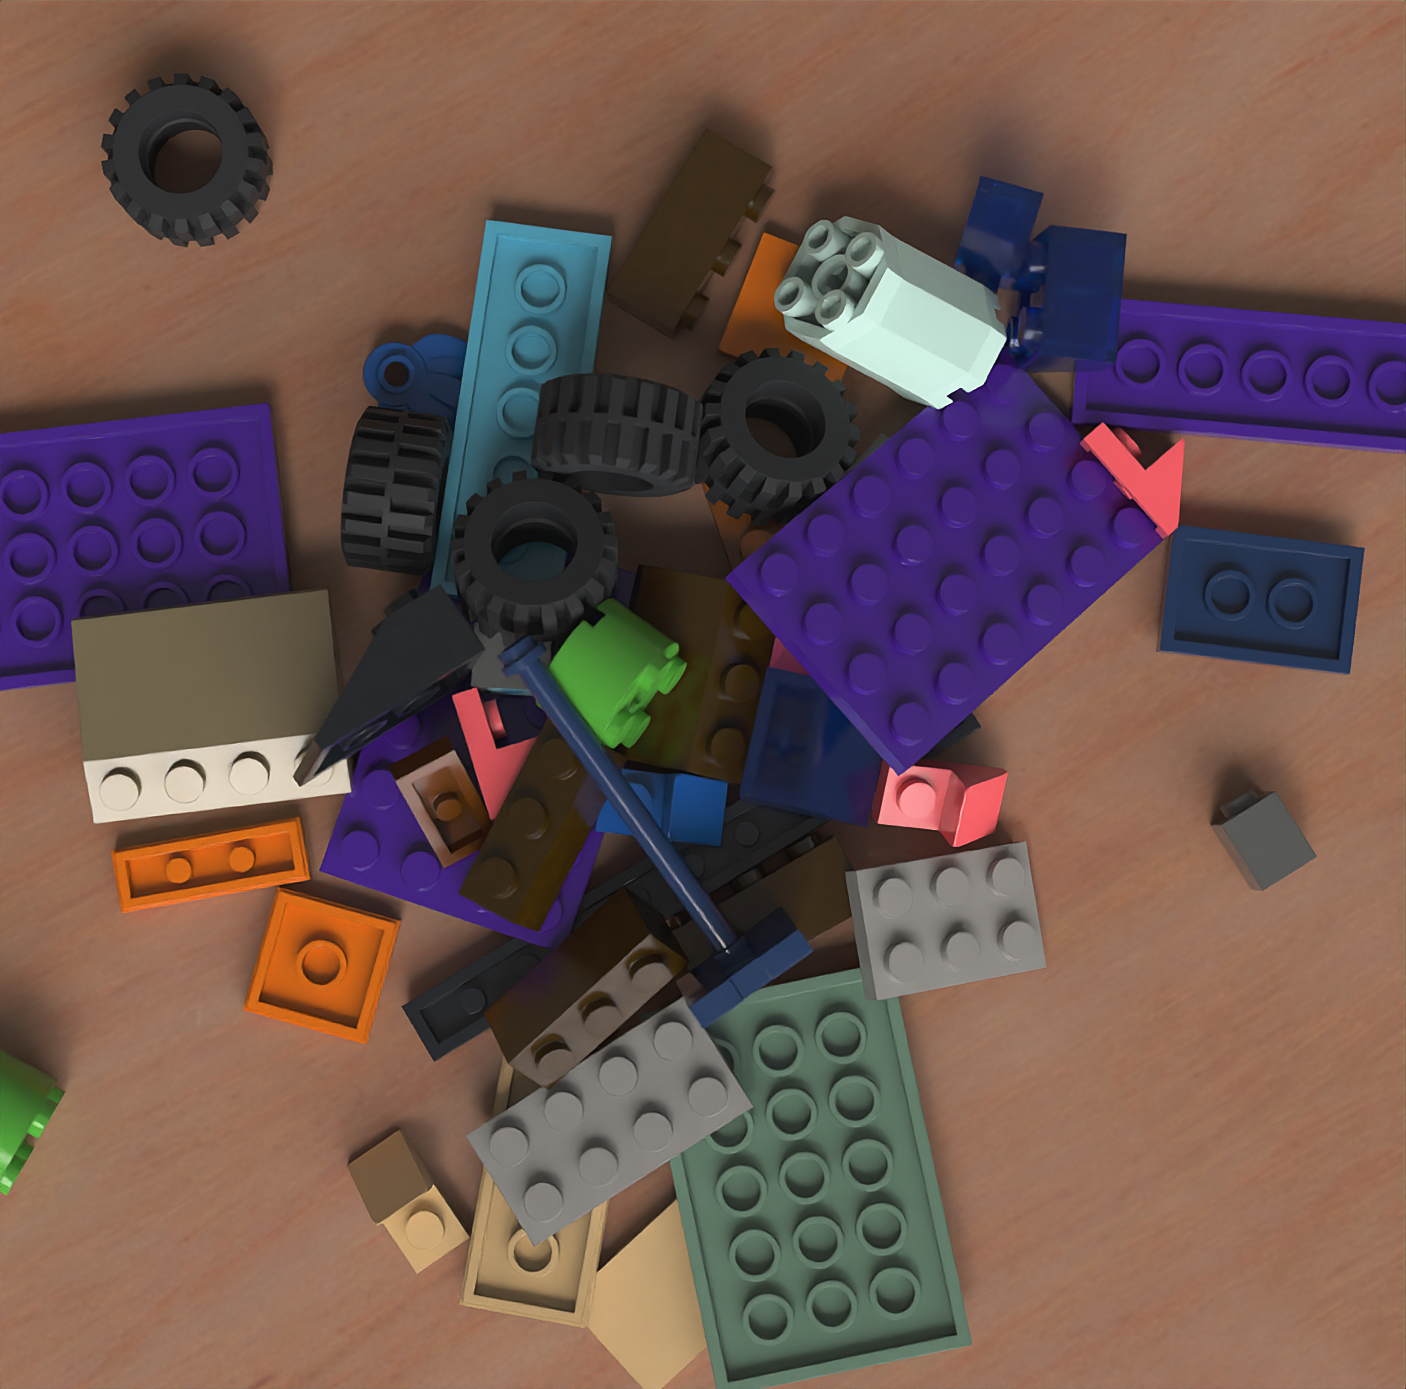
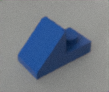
[592,769,728,846]

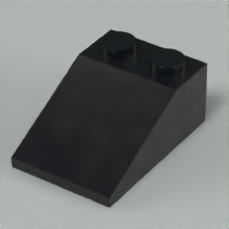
[292,584,485,787]

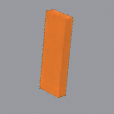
[111,817,313,913]

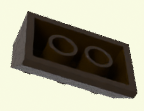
[611,564,776,785]

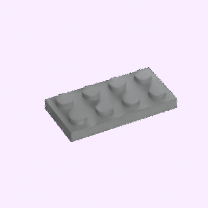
[466,997,754,1247]

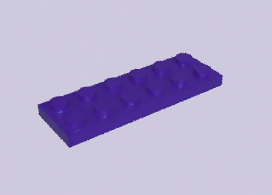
[1069,295,1406,454]

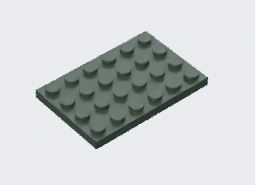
[639,968,973,1389]

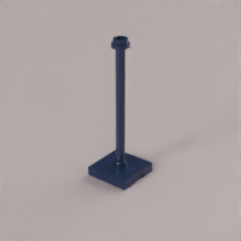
[497,633,813,1029]

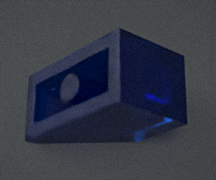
[951,176,1044,295]

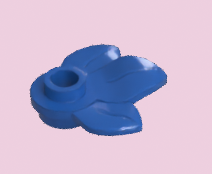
[362,334,467,433]

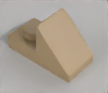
[347,1129,472,1274]

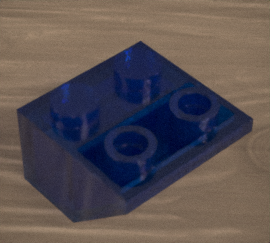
[1004,225,1127,373]
[739,667,882,828]

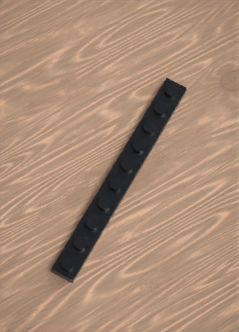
[401,713,981,1062]

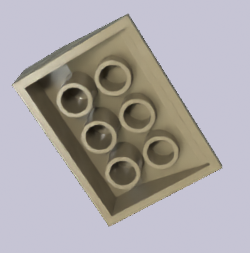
[71,586,356,824]

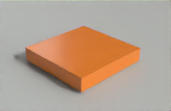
[718,232,848,382]
[243,886,402,1044]

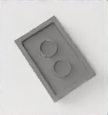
[845,841,1047,1000]

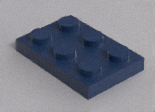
[1156,525,1365,675]

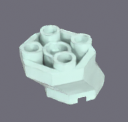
[774,216,1007,410]

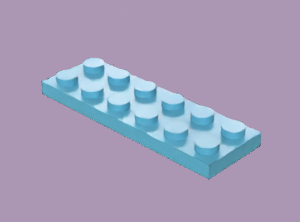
[430,220,613,600]

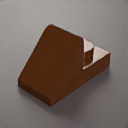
[388,735,493,868]

